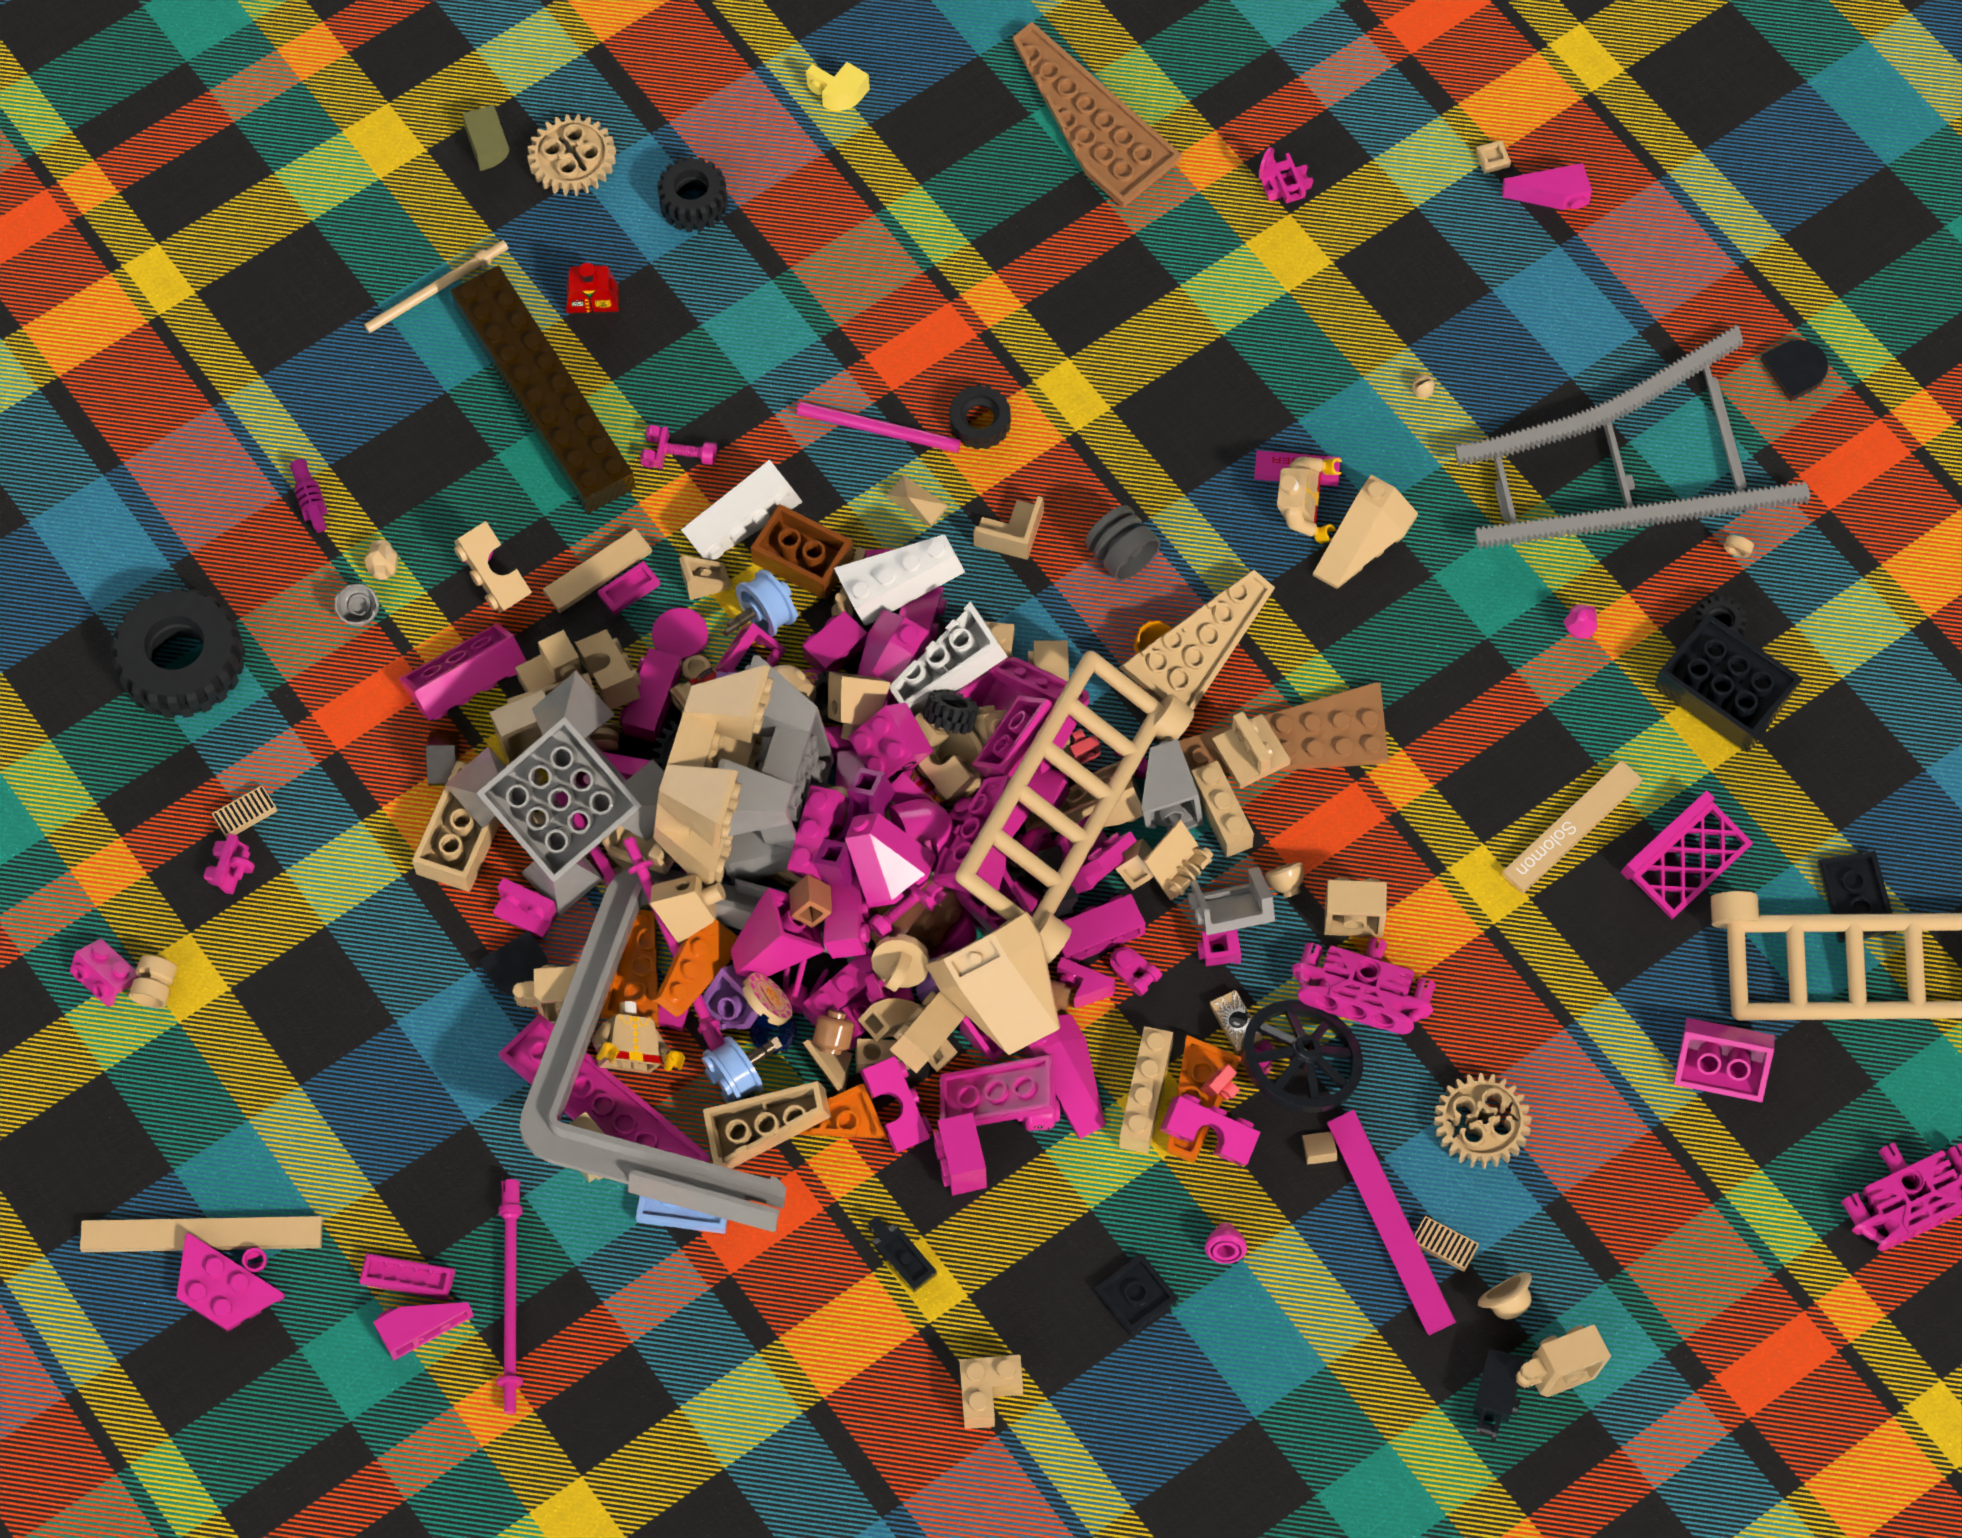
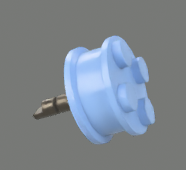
[722,569,798,637]
[702,1036,782,1103]

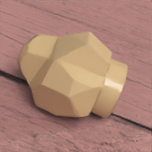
[364,540,399,580]

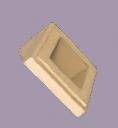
[1302,1132,1337,1165]

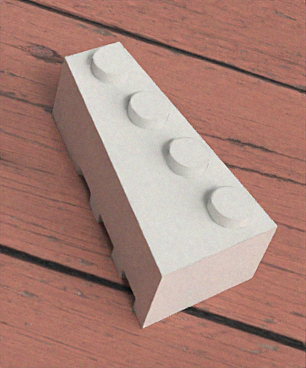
[681,460,802,561]
[834,534,965,626]
[889,601,1008,717]

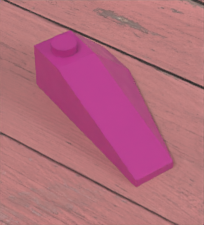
[1023,1014,1106,1140]

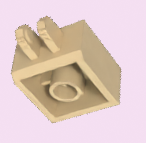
[512,963,599,1023]
[1516,1324,1611,1397]

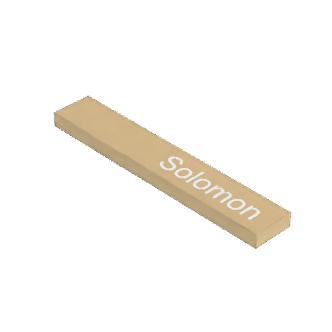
[1501,760,1643,894]

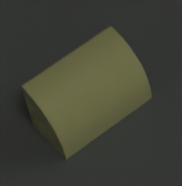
[462,105,509,171]

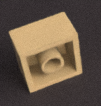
[1324,877,1387,937]

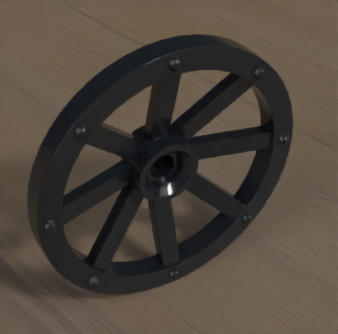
[1241,1000,1363,1113]

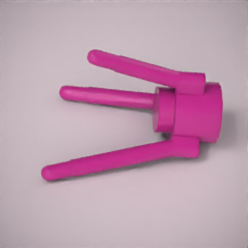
[782,959,829,1013]

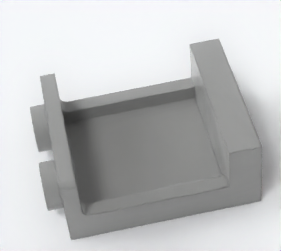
[1188,867,1275,935]

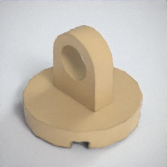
[871,934,931,992]

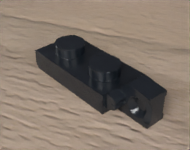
[868,1216,937,1293]

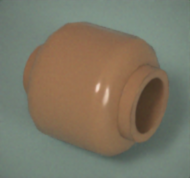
[813,1010,854,1055]

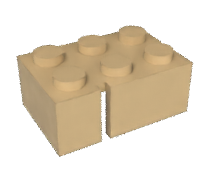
[489,690,549,781]

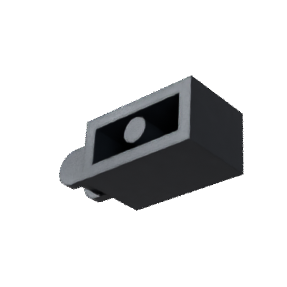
[1472,1349,1525,1441]

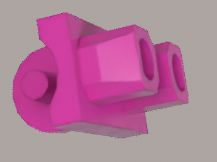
[204,834,255,894]

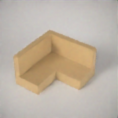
[973,496,1044,560]

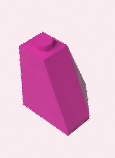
[845,813,936,908]
[730,888,825,977]

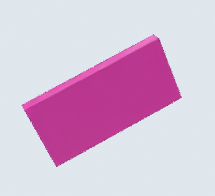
[940,1054,1056,1126]

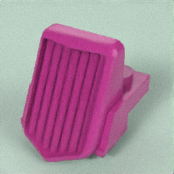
[1059,815,1137,894]

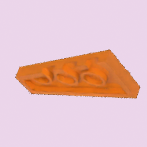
[601,909,659,1027]
[654,919,738,1018]
[1167,1035,1241,1163]

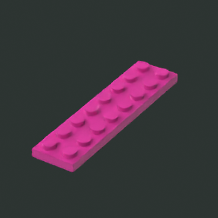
[498,1014,710,1162]

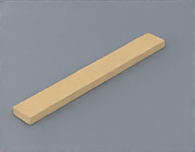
[80,1216,323,1252]

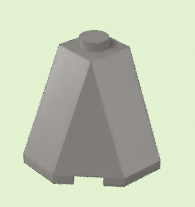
[1141,739,1204,832]

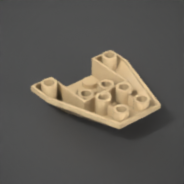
[926,911,1060,1055]

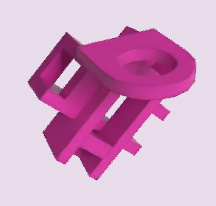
[1259,147,1313,203]

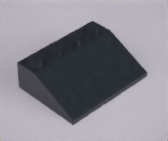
[1654,614,1803,753]

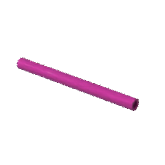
[797,401,961,453]

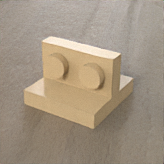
[1212,711,1291,789]

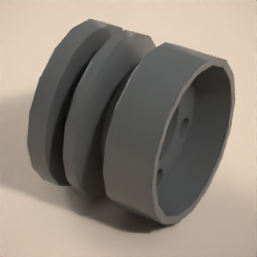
[1085,505,1161,581]

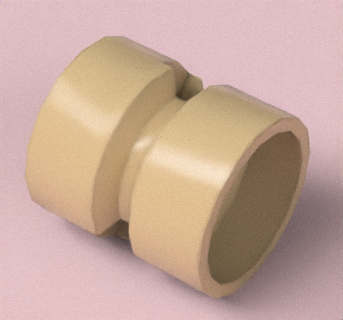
[129,955,177,1009]

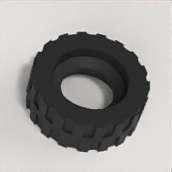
[949,385,1011,450]

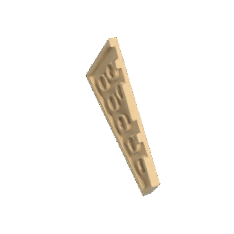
[1118,570,1275,710]

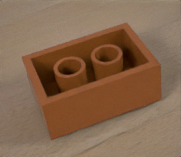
[751,504,854,600]

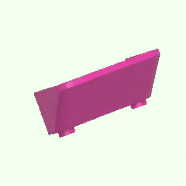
[955,657,1090,775]

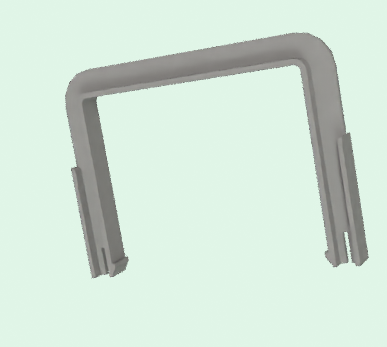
[519,868,874,1232]

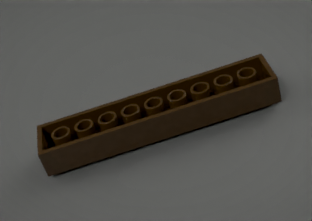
[451,265,636,514]

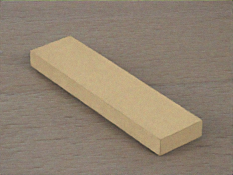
[543,528,652,613]

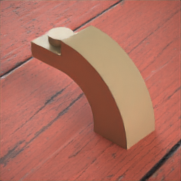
[858,998,958,1072]

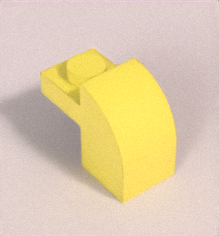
[806,62,870,111]

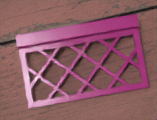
[1620,791,1753,920]

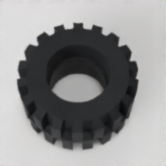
[657,157,728,232]

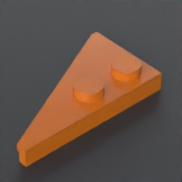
[797,1083,887,1139]

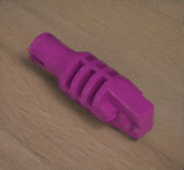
[289,459,328,533]

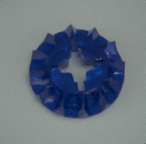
[750,1014,797,1055]

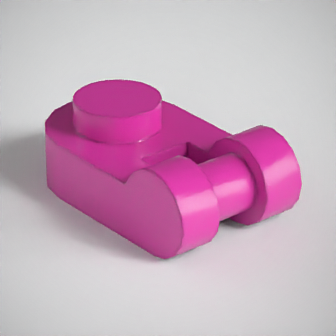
[1110,947,1162,996]

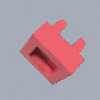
[1070,729,1101,765]
[1200,1065,1240,1101]

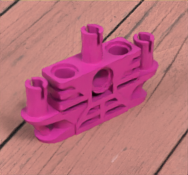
[1292,937,1436,1034]
[1841,1143,1962,1251]

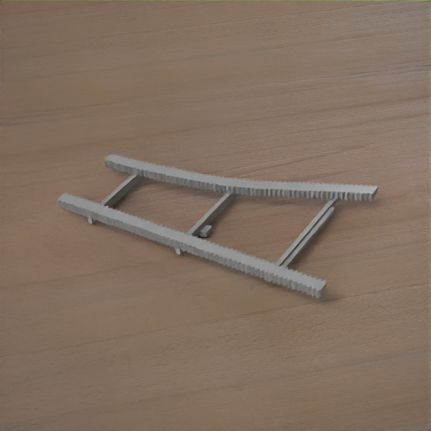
[1455,325,1810,550]

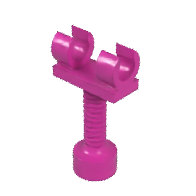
[640,425,717,469]
[868,879,946,939]

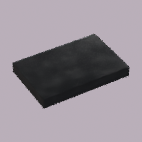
[1817,850,1896,943]

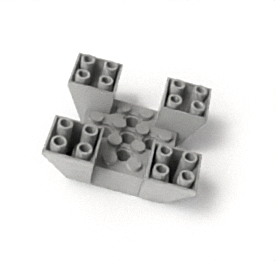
[718,655,834,887]
[445,670,664,917]

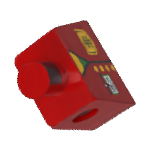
[566,263,619,313]

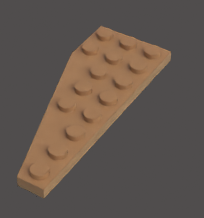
[1013,22,1182,208]

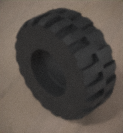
[111,588,245,718]

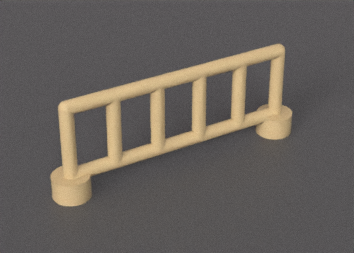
[955,651,1194,964]
[1711,891,1962,1021]

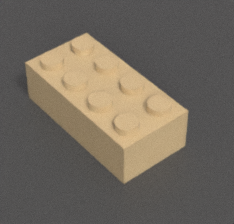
[412,761,501,892]

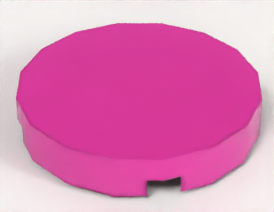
[651,608,709,663]

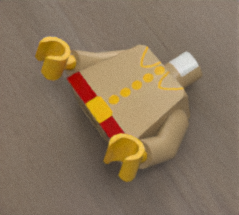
[1277,457,1342,544]
[592,1001,685,1073]

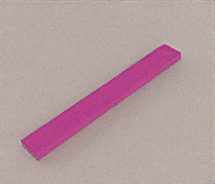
[1327,1109,1456,1336]

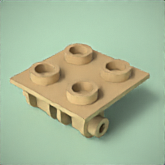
[1143,819,1213,900]

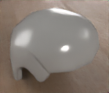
[334,584,379,627]

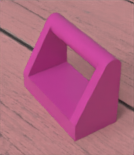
[714,622,786,673]

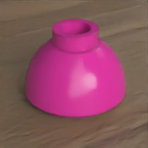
[1015,828,1052,857]
[941,917,977,952]
[1205,1223,1247,1264]

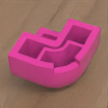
[889,799,956,864]

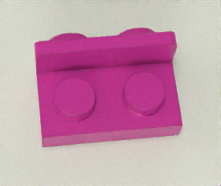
[493,878,558,938]

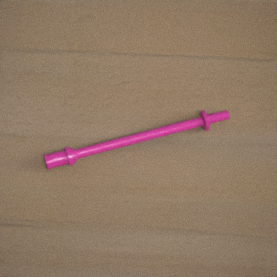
[623,837,724,1052]
[497,1179,523,1414]

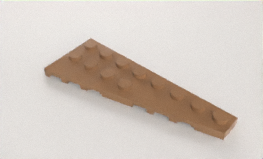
[1179,682,1389,774]

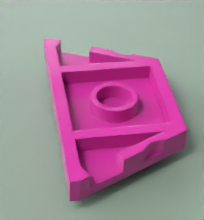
[176,1233,285,1332]

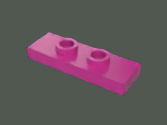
[359,1253,455,1300]

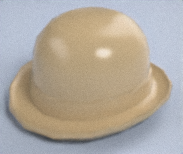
[1478,1272,1532,1320]

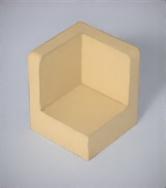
[1115,838,1154,890]

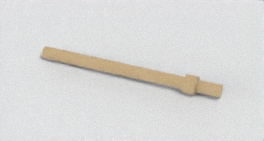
[364,240,508,334]

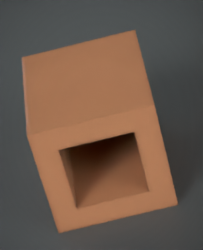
[789,874,832,928]

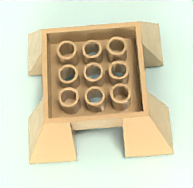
[653,665,774,887]

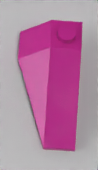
[857,610,932,726]
[932,775,1011,895]

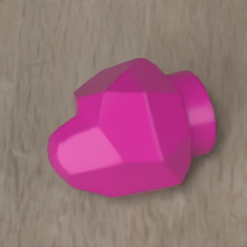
[1563,604,1597,639]

